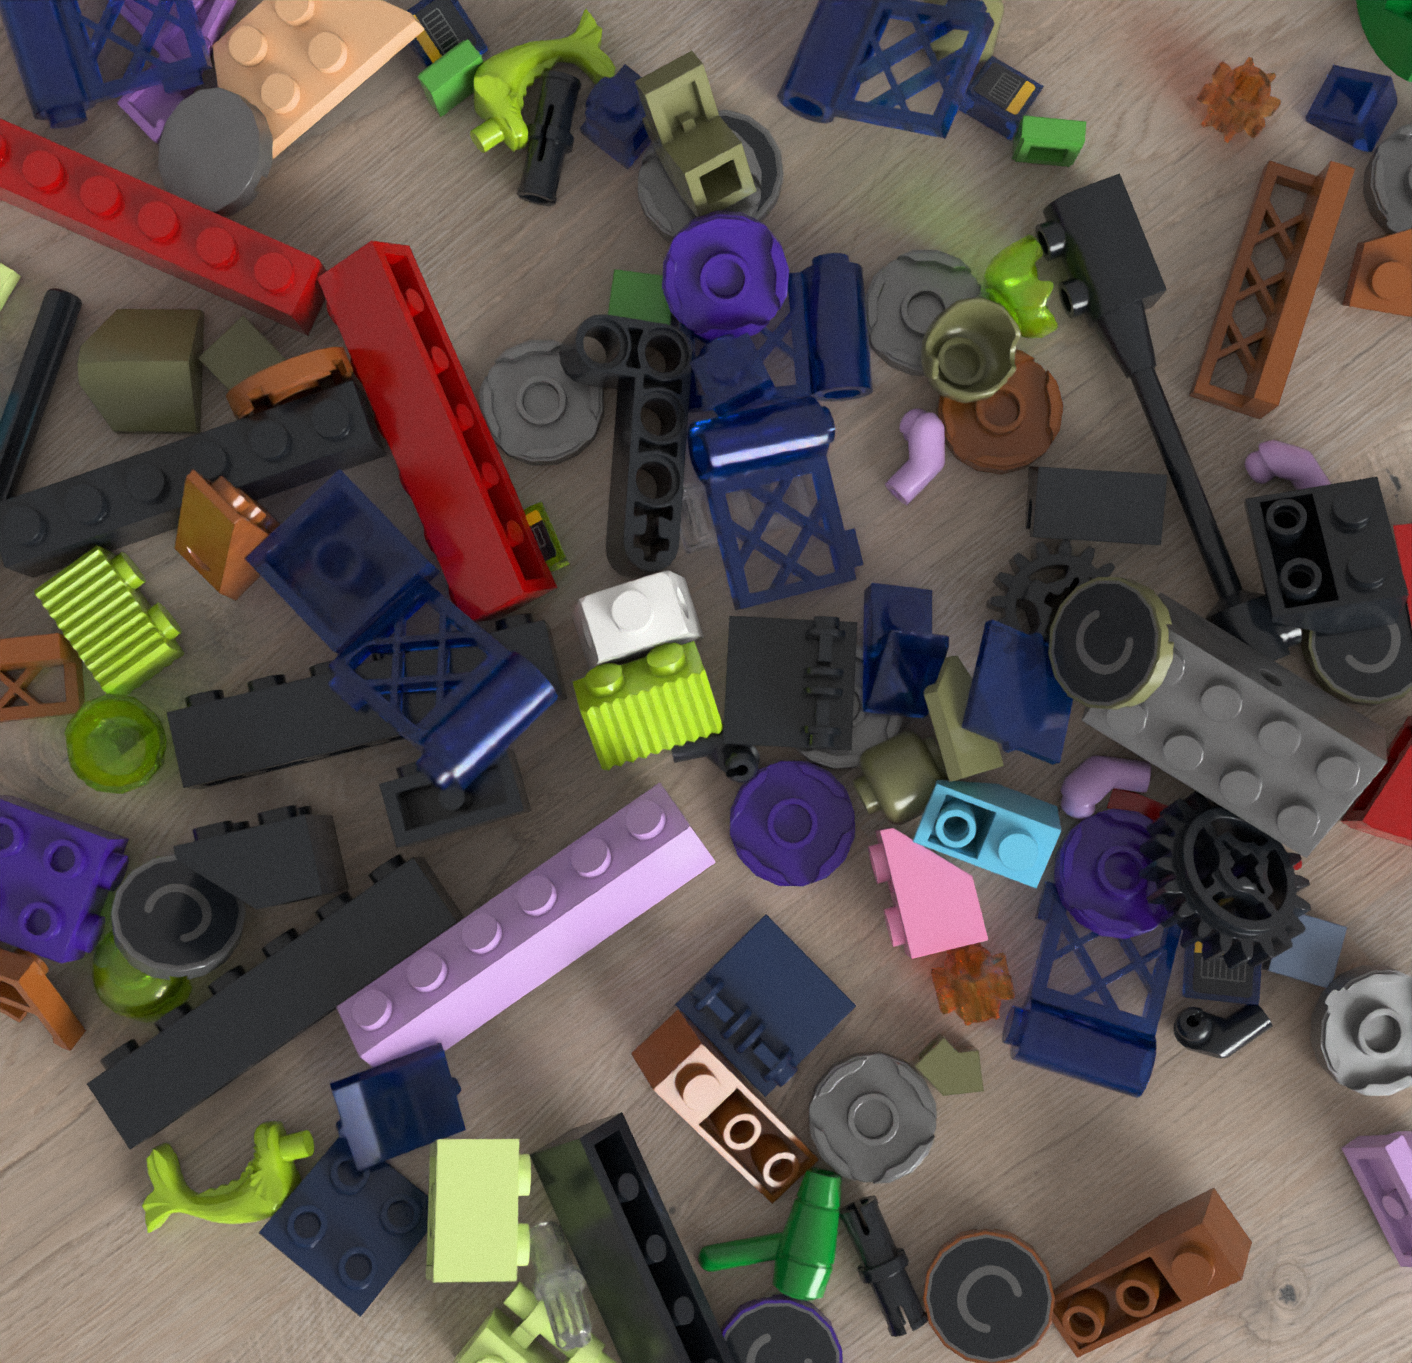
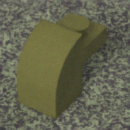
[634,51,756,217]

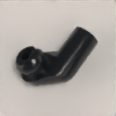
[671,722,760,783]
[1174,1000,1273,1059]

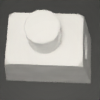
[572,570,704,671]

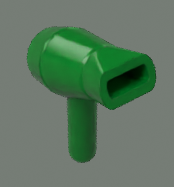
[698,1167,842,1300]

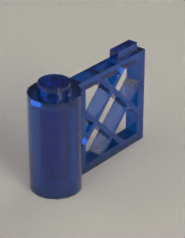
[0,0,213,129]
[777,0,995,139]
[678,253,873,413]
[687,396,864,610]
[328,578,558,791]
[1002,881,1182,1098]

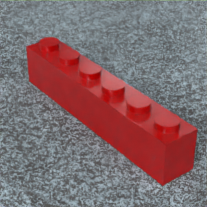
[0,118,327,336]
[317,240,558,625]

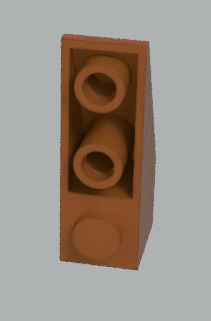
[174,469,289,601]
[631,1009,819,1204]
[1052,1188,1252,1358]

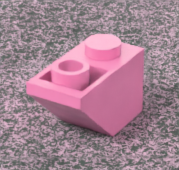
[868,828,988,959]

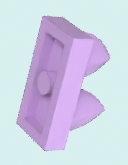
[1342,1131,1412,1267]

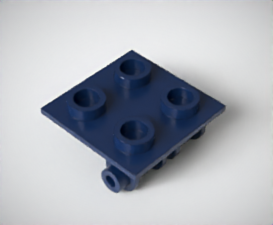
[675,914,856,1097]
[258,1129,428,1317]

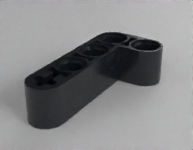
[559,314,692,578]

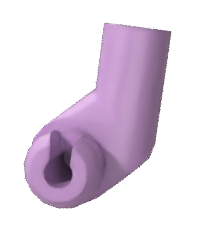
[885,408,945,505]
[1245,439,1331,490]
[1060,755,1151,819]

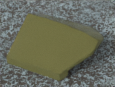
[77,309,204,434]
[924,655,1004,782]

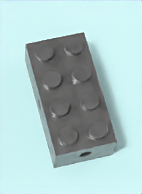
[1082,592,1387,858]

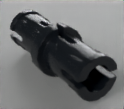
[516,71,582,206]
[839,1195,928,1337]

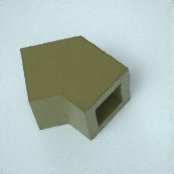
[911,1033,984,1096]

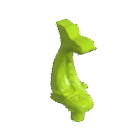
[469,8,616,153]
[142,1121,314,1233]

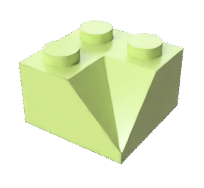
[426,1139,531,1282]

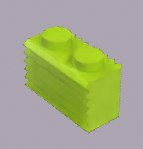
[34,546,184,697]
[572,641,723,771]

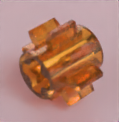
[1196,57,1281,143]
[931,942,1015,1026]

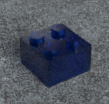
[245,469,441,659]

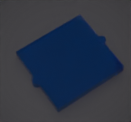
[961,619,1073,765]
[330,1042,466,1171]

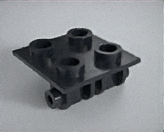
[723,616,857,750]

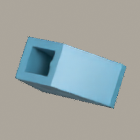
[913,780,1062,888]

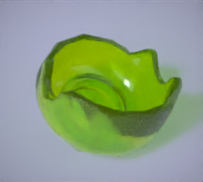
[983,234,1058,339]
[64,693,167,794]
[91,930,192,1023]

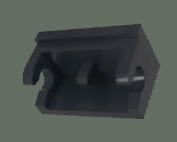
[1026,466,1167,545]

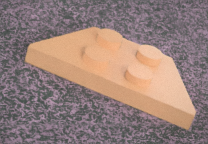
[212,0,425,160]

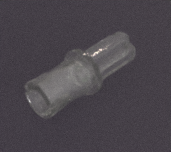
[529,1221,592,1351]

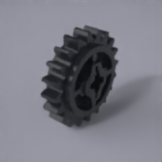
[1139,791,1311,969]

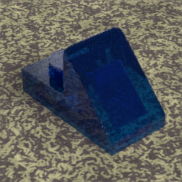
[863,583,949,718]

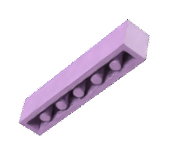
[336,783,715,1085]

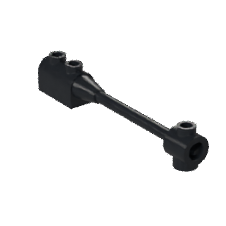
[1035,173,1302,661]

